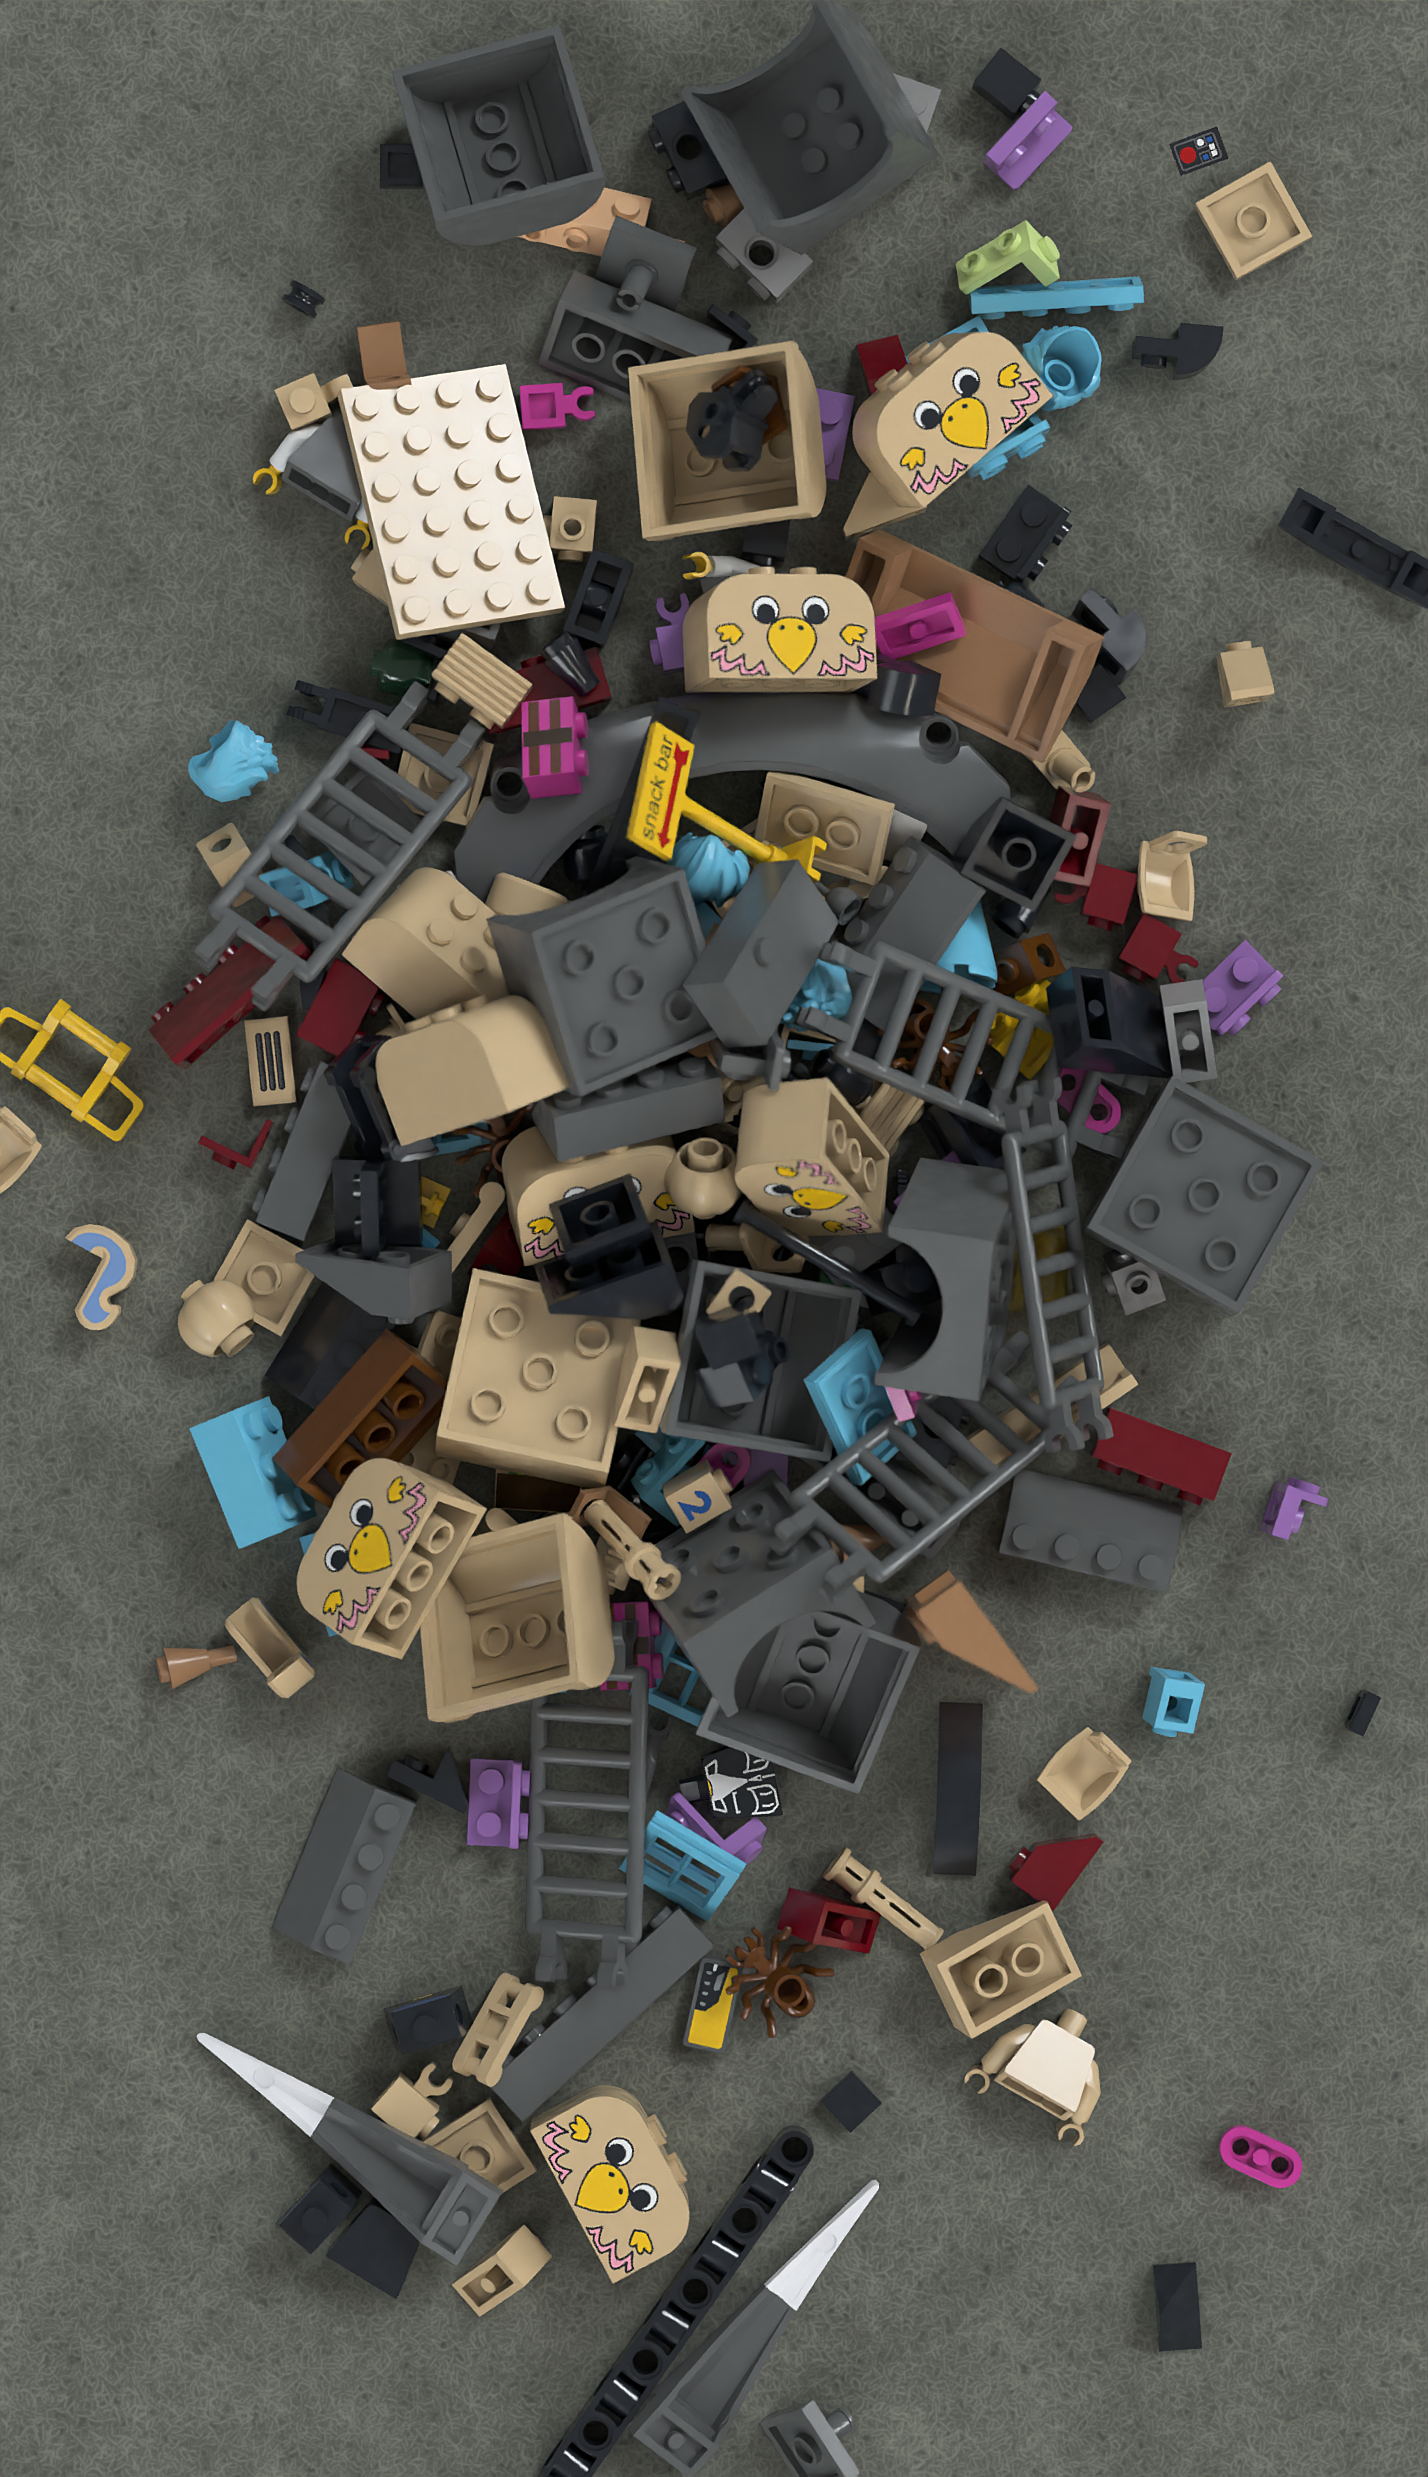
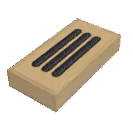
[244,1016,297,1107]

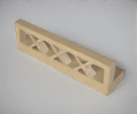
[966,1342,1139,1466]

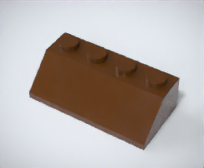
[272,1328,449,1509]

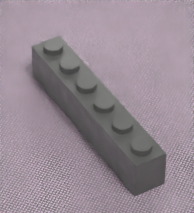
[491,1905,714,2122]

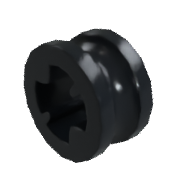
[282,280,326,319]

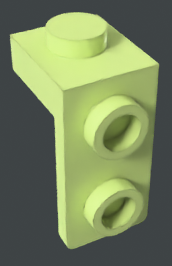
[956,220,1060,295]

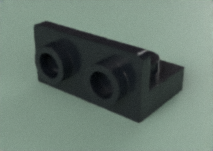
[978,485,1073,583]

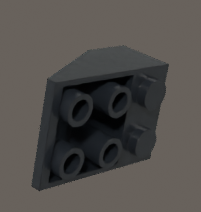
[1046,966,1173,1079]

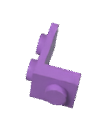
[666,1792,767,1865]

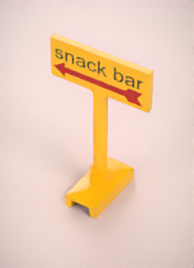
[627,722,827,883]

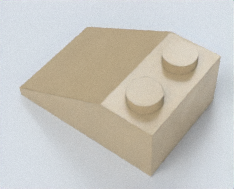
[920,1900,1082,2039]

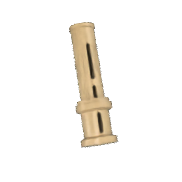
[584,1500,681,1600]
[823,1847,944,1950]

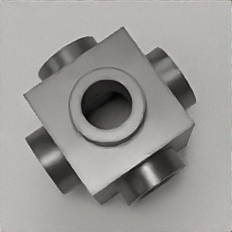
[1100,1249,1166,1316]

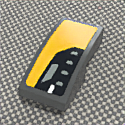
[682,1955,743,2054]

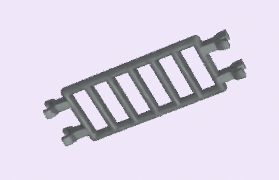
[195,681,485,1012]
[793,941,1150,1159]
[992,1077,1114,1453]
[769,1330,1079,1603]
[525,1620,649,1987]

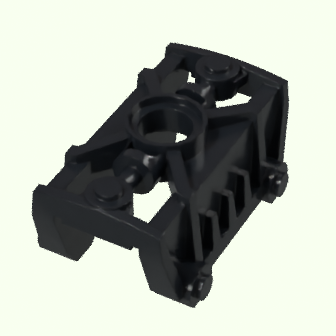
[324,1035,439,1162]

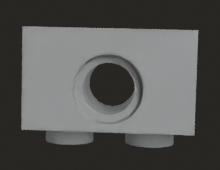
[715,208,813,304]
[1160,979,1217,1083]

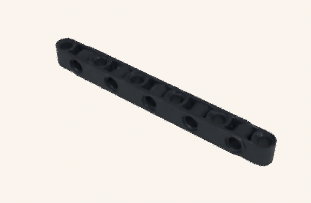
[537,2125,814,2477]

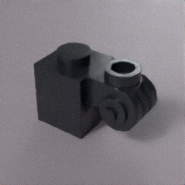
[694,1330,790,1409]

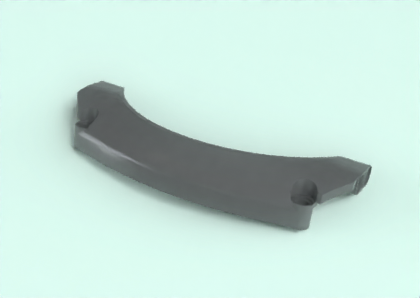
[454,692,1012,904]

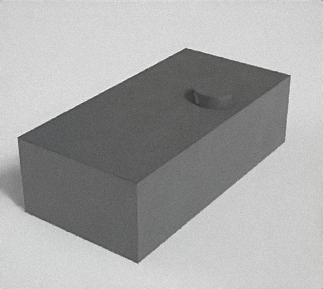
[683,859,839,1048]

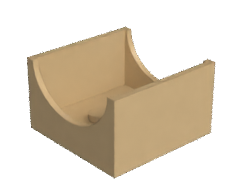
[435,1268,641,1489]

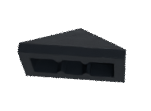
[1153,2262,1202,2352]

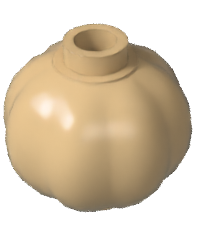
[664,1138,744,1219]
[178,1280,256,1357]

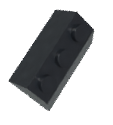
[265,1281,397,1409]

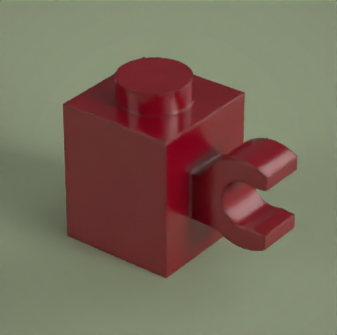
[1054,863,1138,932]
[1116,913,1199,984]

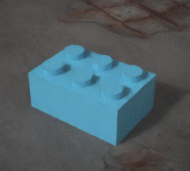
[189,1396,318,1549]

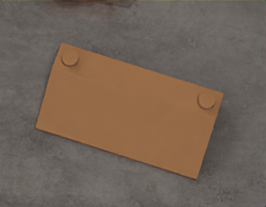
[846,529,1104,763]
[904,1568,1039,1694]

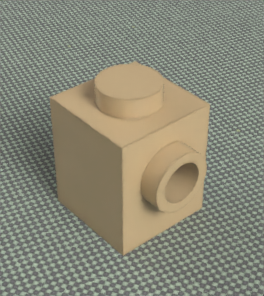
[544,496,597,563]

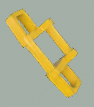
[0,999,145,1142]

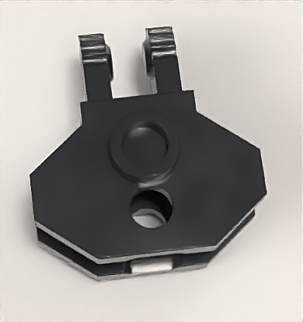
[686,369,778,472]

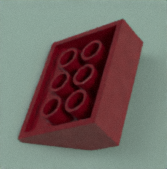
[149,915,313,1069]

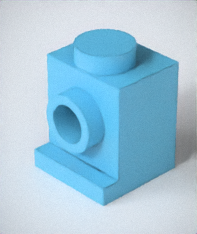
[1142,1666,1205,1737]

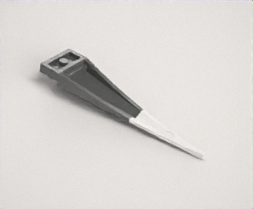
[197,2033,504,2266]
[627,2180,879,2477]

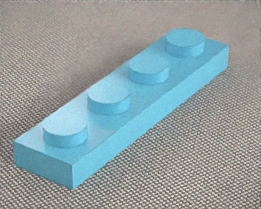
[968,276,1144,319]

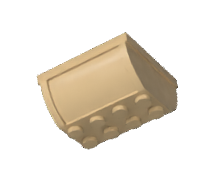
[628,341,826,541]
[420,1513,615,1723]

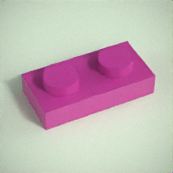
[874,592,966,659]

